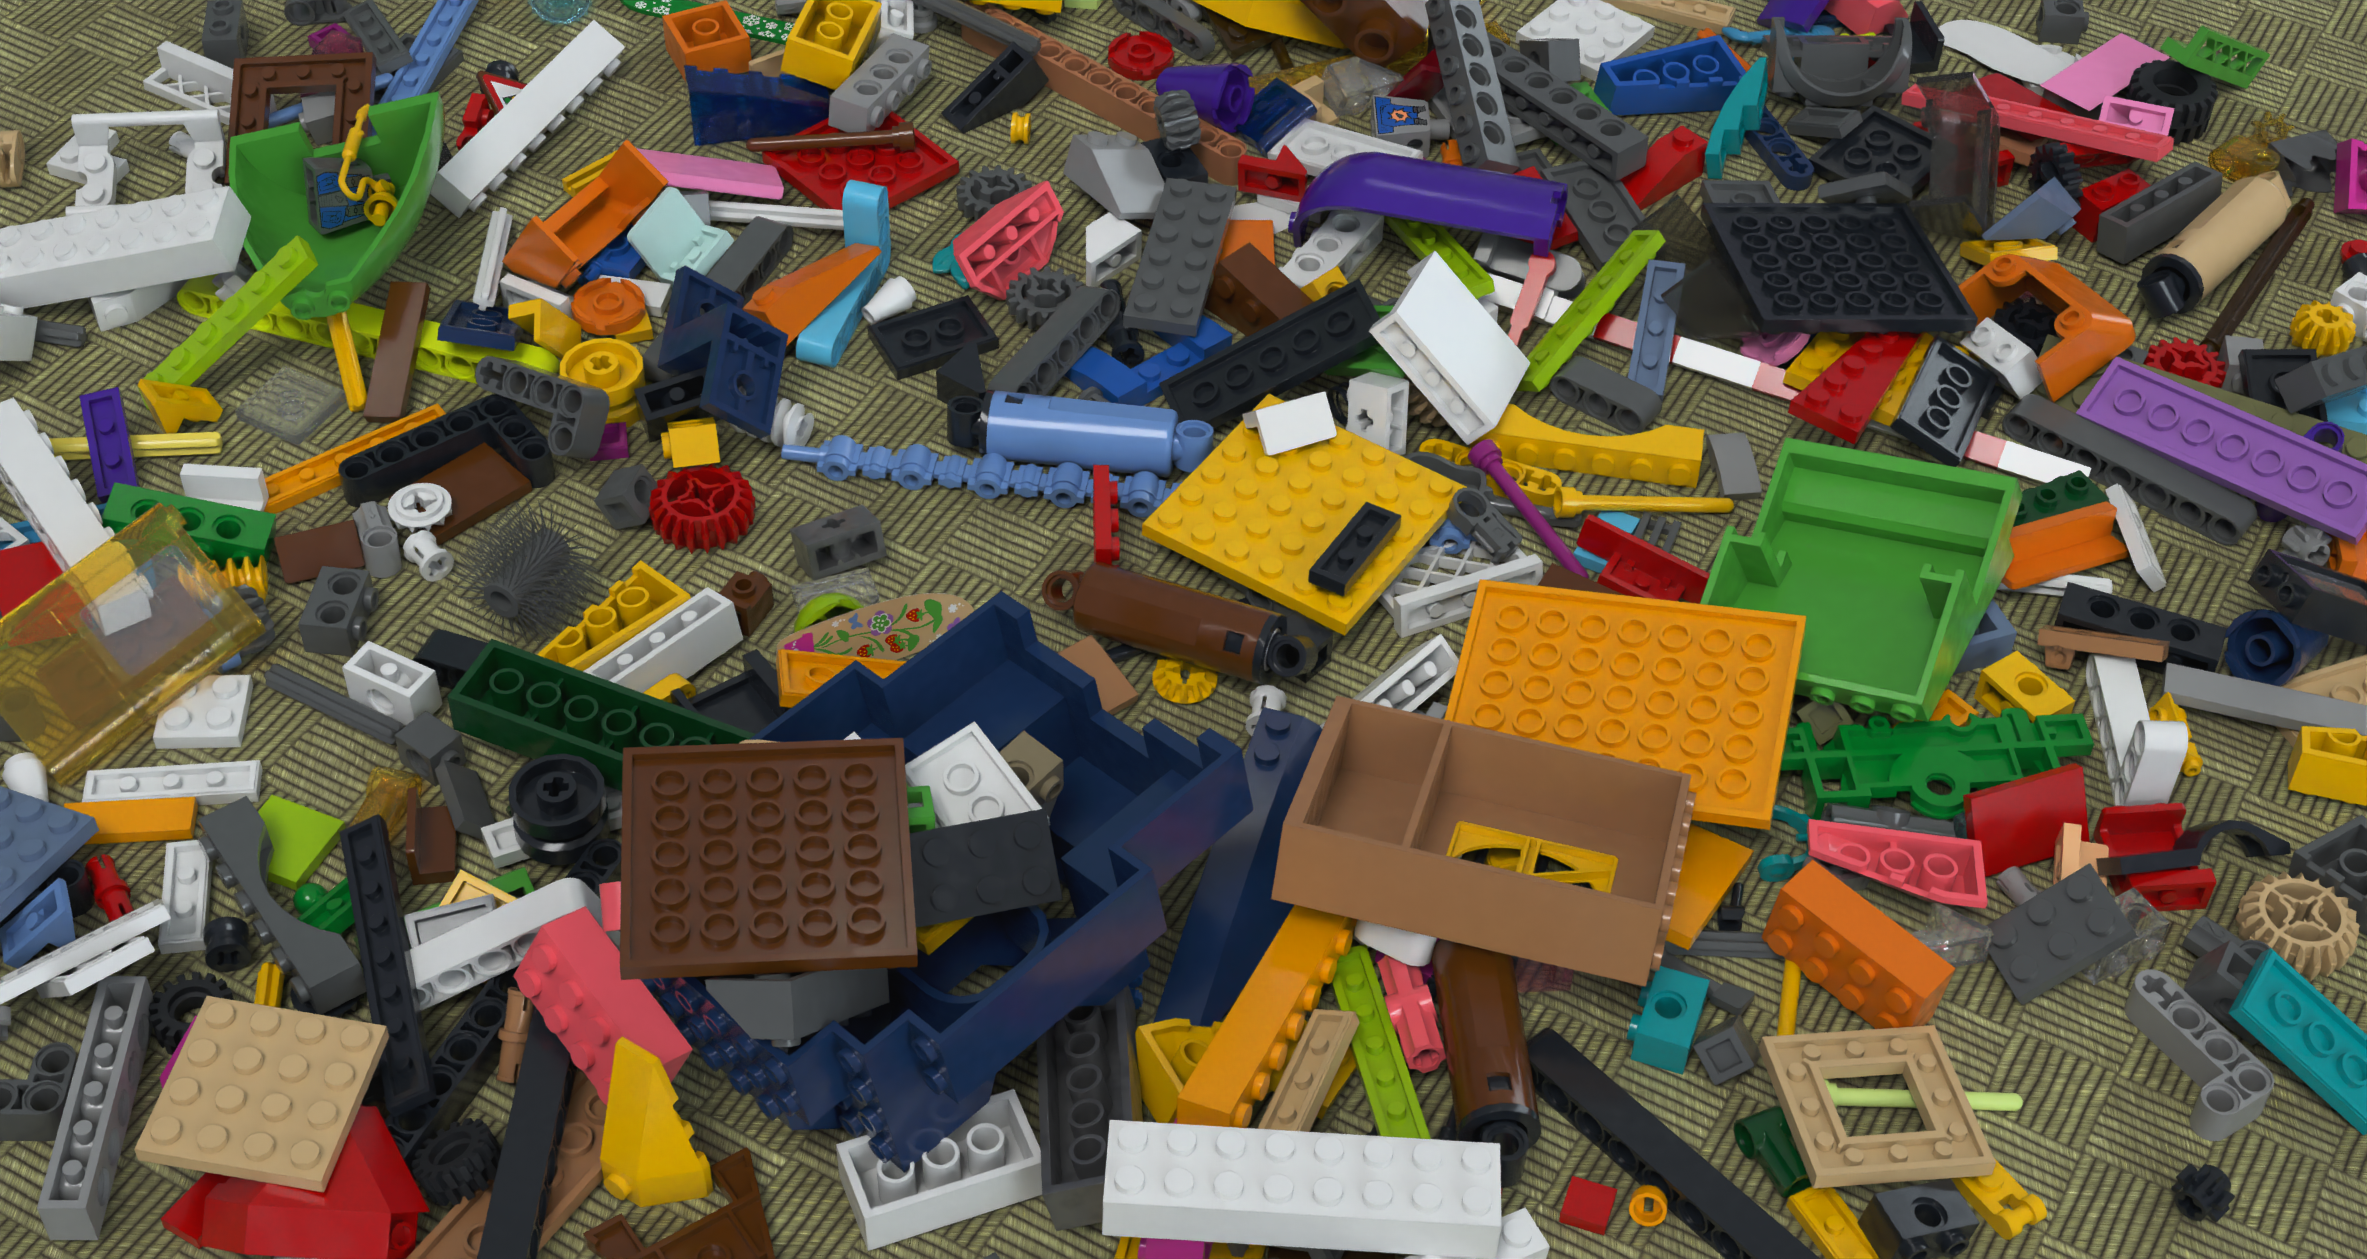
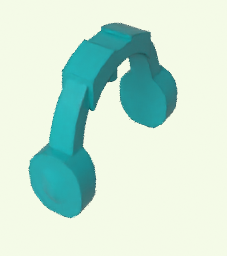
[1758,805,1811,882]

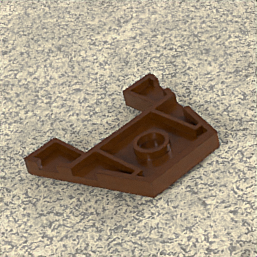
[583,1147,775,1259]

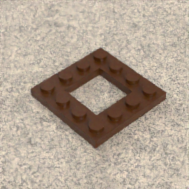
[224,52,377,186]

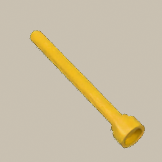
[1553,487,1734,518]

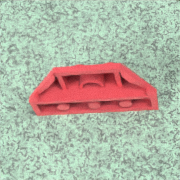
[953,181,1064,301]

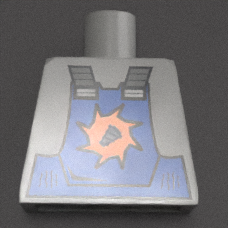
[1370,95,1450,158]

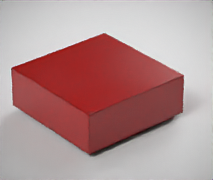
[1559,1176,1618,1236]

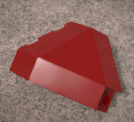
[201,1104,430,1259]

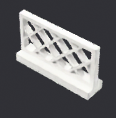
[1377,539,1543,638]

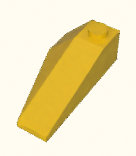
[1135,1018,1272,1124]
[600,1036,714,1207]

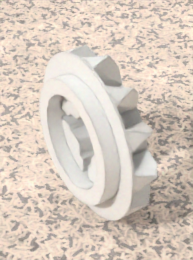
[388,483,452,534]

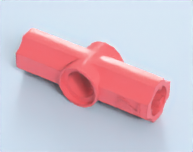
[1377,954,1446,1073]

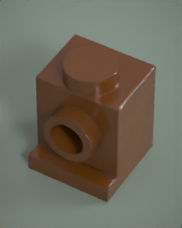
[715,571,774,637]

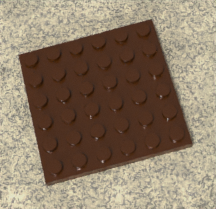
[620,738,918,980]

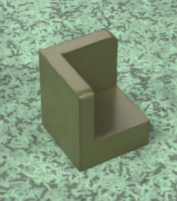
[1794,697,1855,746]

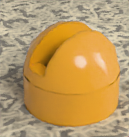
[1629,1185,1668,1227]

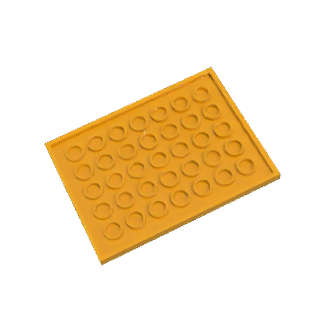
[1444,579,1806,830]

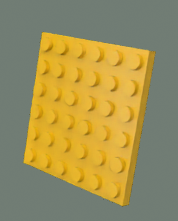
[1142,394,1467,636]

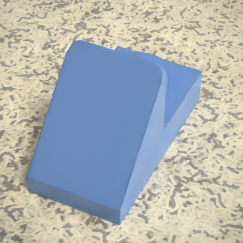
[0,878,76,969]

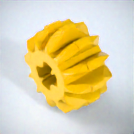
[2289,300,2356,358]

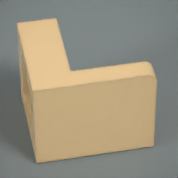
[1288,75,1340,126]

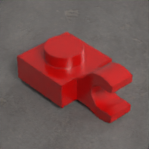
[456,93,494,151]

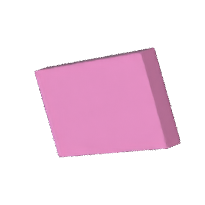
[636,148,784,200]

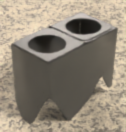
[2261,130,2338,196]

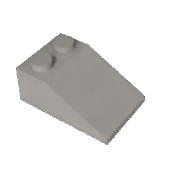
[1063,131,1165,219]

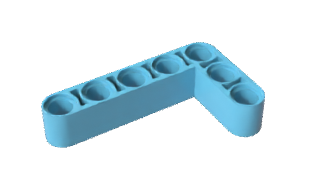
[796,180,891,368]

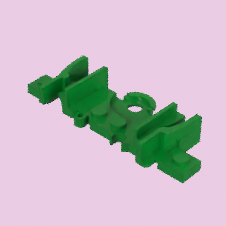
[1781,708,2094,820]

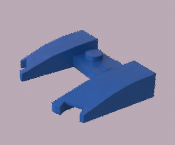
[1065,315,1233,406]

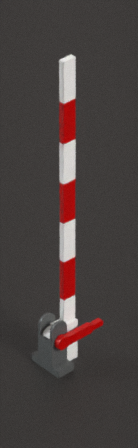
[1473,232,2091,484]

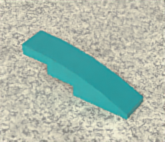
[1705,57,1769,179]

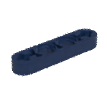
[1744,105,1814,191]

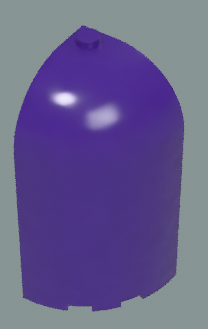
[1288,152,1568,257]

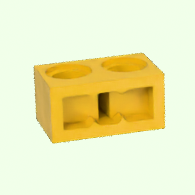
[661,417,720,468]

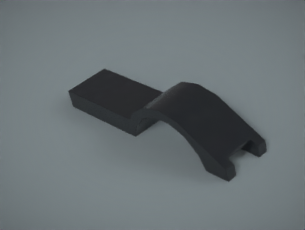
[2096,820,2291,876]

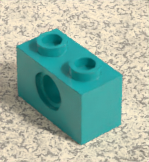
[1626,966,1710,1075]

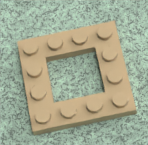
[1759,1025,1996,1188]

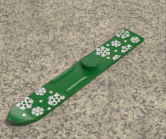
[620,0,794,45]

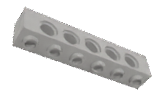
[37,976,155,1240]

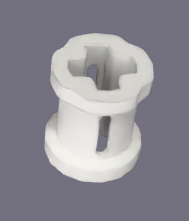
[403,530,454,582]
[1245,685,1287,736]

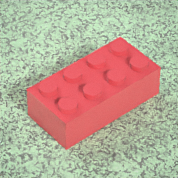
[513,906,693,1105]

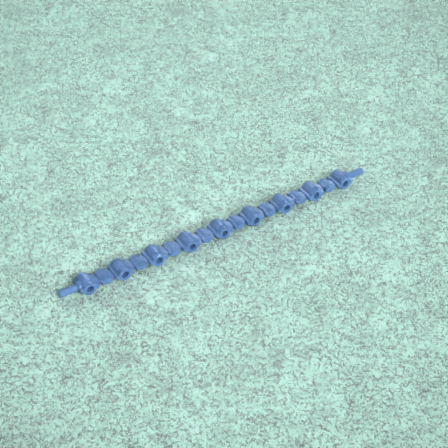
[781,435,1478,554]

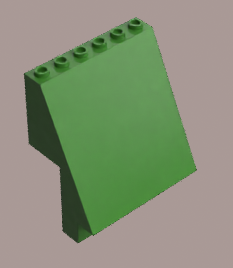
[1700,437,2023,722]

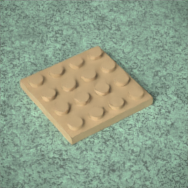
[134,996,389,1192]

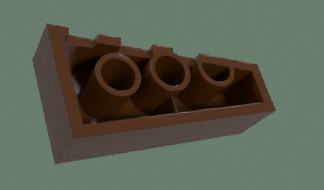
[1204,242,1324,380]

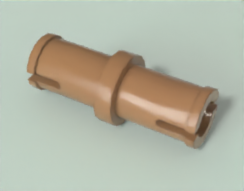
[496,987,534,1083]

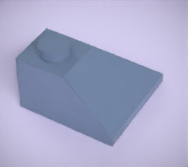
[1982,176,2081,241]

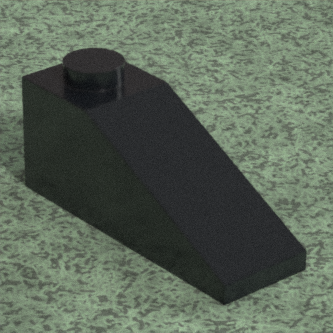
[941,41,1049,134]

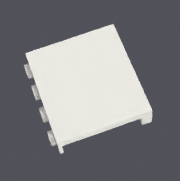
[1369,251,1530,445]

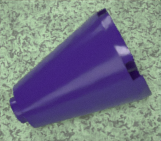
[1156,63,1255,133]

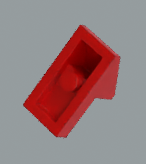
[1238,145,1307,202]

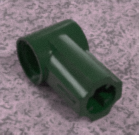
[1733,1105,1812,1197]

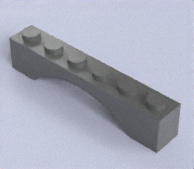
[198,796,366,1015]

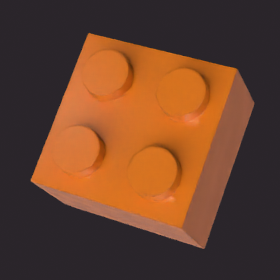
[662,0,752,87]

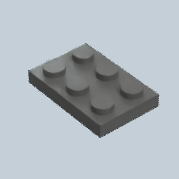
[1976,863,2138,1005]

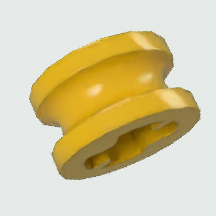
[1010,112,1031,145]

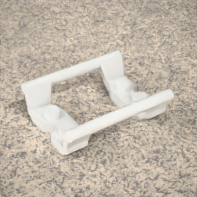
[65,109,226,216]

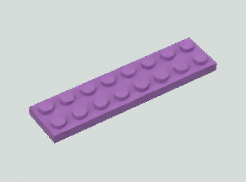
[2076,356,2367,545]

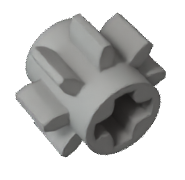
[2281,524,2332,566]

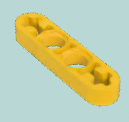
[1419,439,1562,508]

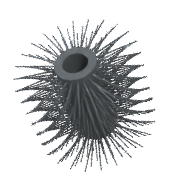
[451,498,602,647]

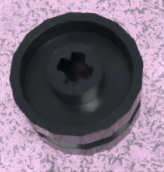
[509,753,610,865]

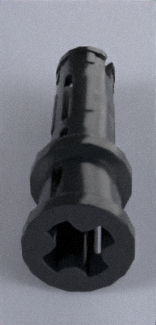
[1099,279,1145,369]

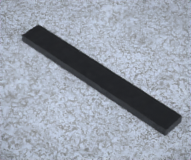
[339,814,437,1117]

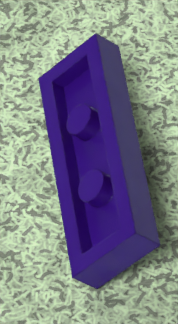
[79,387,140,504]

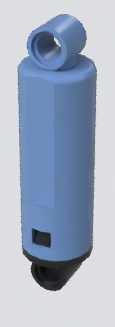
[947,390,1214,478]

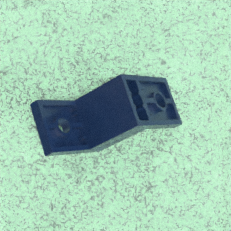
[657,265,788,439]

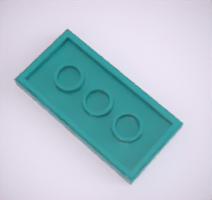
[2228,948,2367,1135]

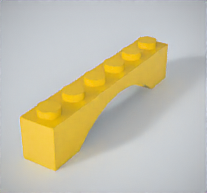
[1470,404,1704,488]

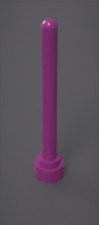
[1468,439,1589,579]

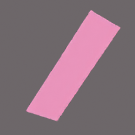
[2040,33,2170,111]

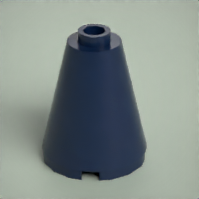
[2224,609,2329,687]

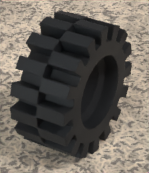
[149,972,234,1055]
[411,1118,502,1206]

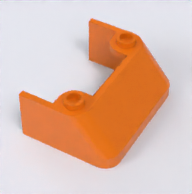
[502,139,669,289]
[1958,254,2136,403]

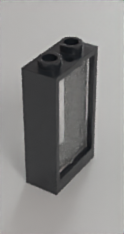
[2247,549,2367,647]

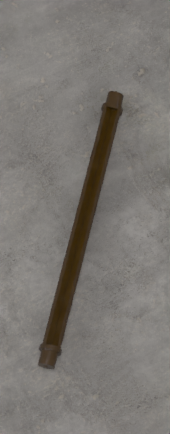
[2199,198,2315,353]

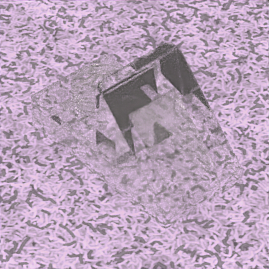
[1911,903,1994,967]

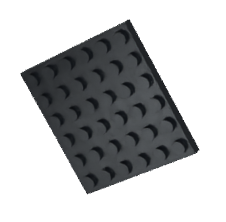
[1700,203,1978,335]

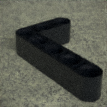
[338,394,555,507]

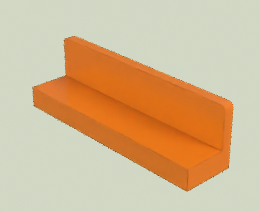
[2001,501,2130,590]

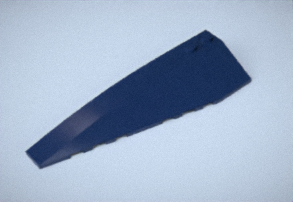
[1153,707,1322,1027]

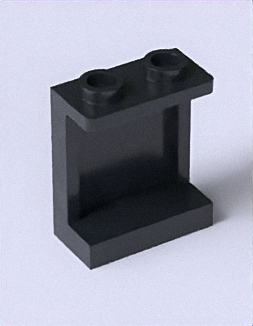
[670,649,791,734]

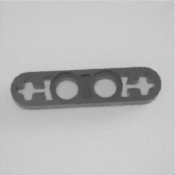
[1112,0,1215,60]

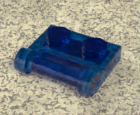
[1234,77,1317,157]

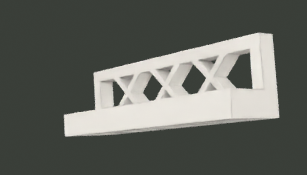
[143,41,277,125]

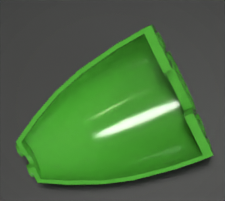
[229,91,445,320]

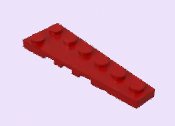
[1788,332,1926,444]

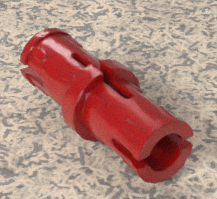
[85,854,134,922]

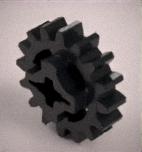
[2028,142,2083,207]
[1993,297,2060,357]

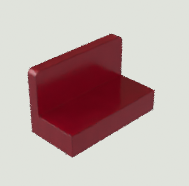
[1387,48,1444,102]

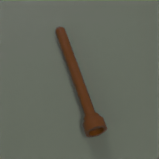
[746,122,915,152]

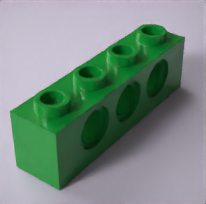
[101,482,276,569]

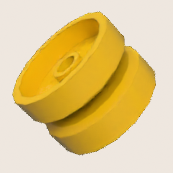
[560,338,646,428]

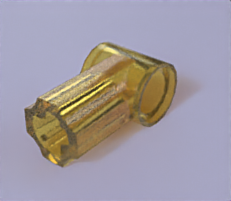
[349,765,422,837]

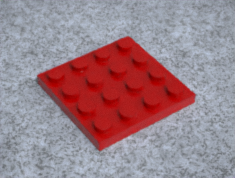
[762,111,959,210]

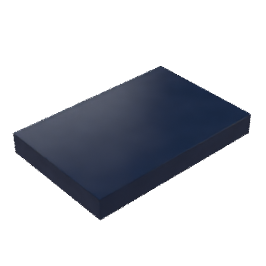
[437,300,524,351]

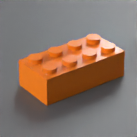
[1761,859,1956,1029]

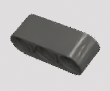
[1550,356,1662,435]

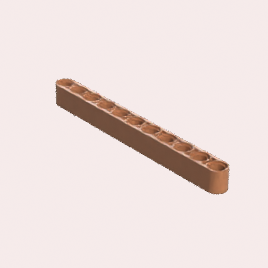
[961,1,1247,186]

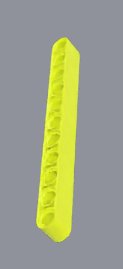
[177,274,560,384]

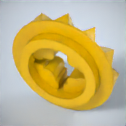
[1152,657,1218,704]

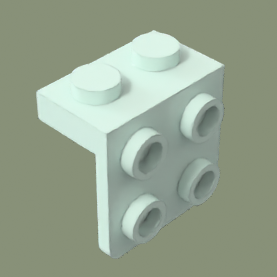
[627,187,735,288]

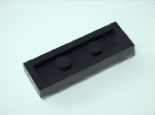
[1308,502,1401,597]

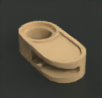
[0,130,25,188]

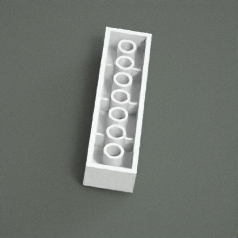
[0,186,251,309]
[1102,1120,1502,1259]

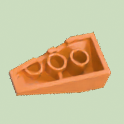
[742,243,881,347]

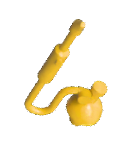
[338,103,398,226]

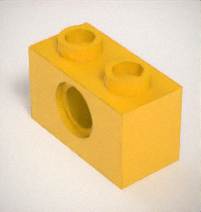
[1974,651,2075,723]

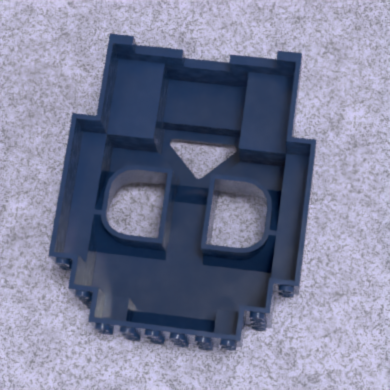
[619,591,1254,1173]

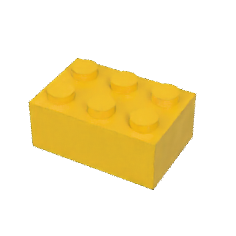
[780,0,882,90]

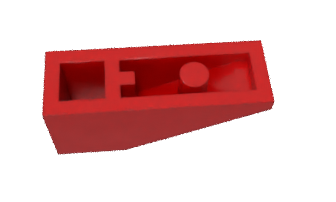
[1620,125,1708,210]

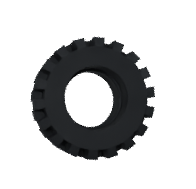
[2125,60,2218,144]

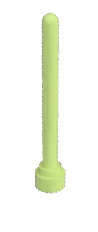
[1824,1079,2023,1111]

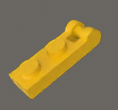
[1946,1158,2047,1240]

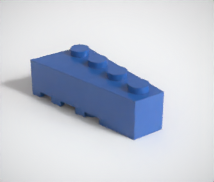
[1594,35,1746,115]

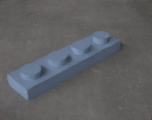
[1628,259,1685,402]

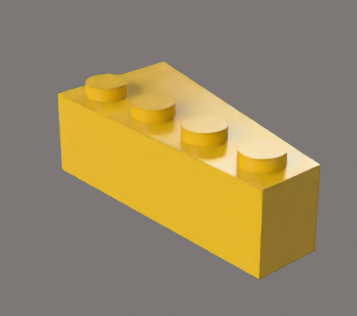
[537,560,691,671]
[2288,726,2367,806]

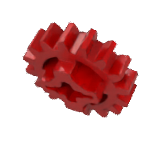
[2143,337,2227,388]

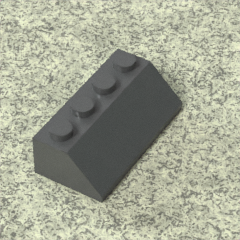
[705,968,890,1047]

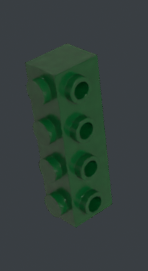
[2013,470,2110,527]

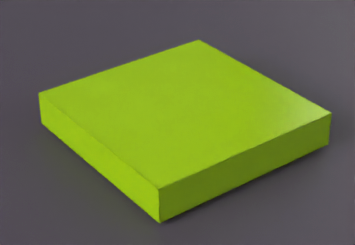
[258,795,346,891]

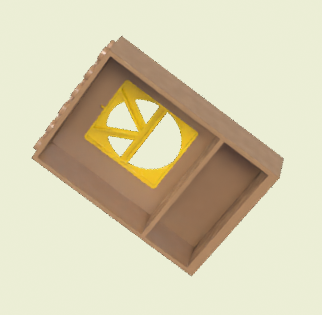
[1271,696,1696,987]

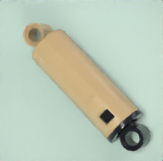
[2137,171,2292,319]

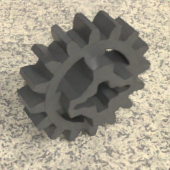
[956,165,1032,222]
[1006,266,1084,329]

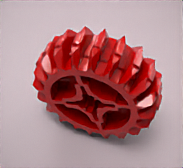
[649,463,756,554]

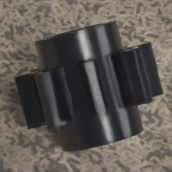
[2171,1164,2235,1222]

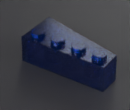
[684,65,830,146]

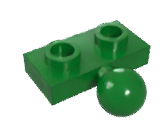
[293,877,355,935]

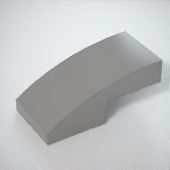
[1706,432,1762,500]

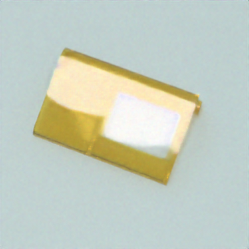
[0,502,266,788]

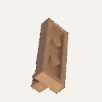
[2037,624,2170,670]

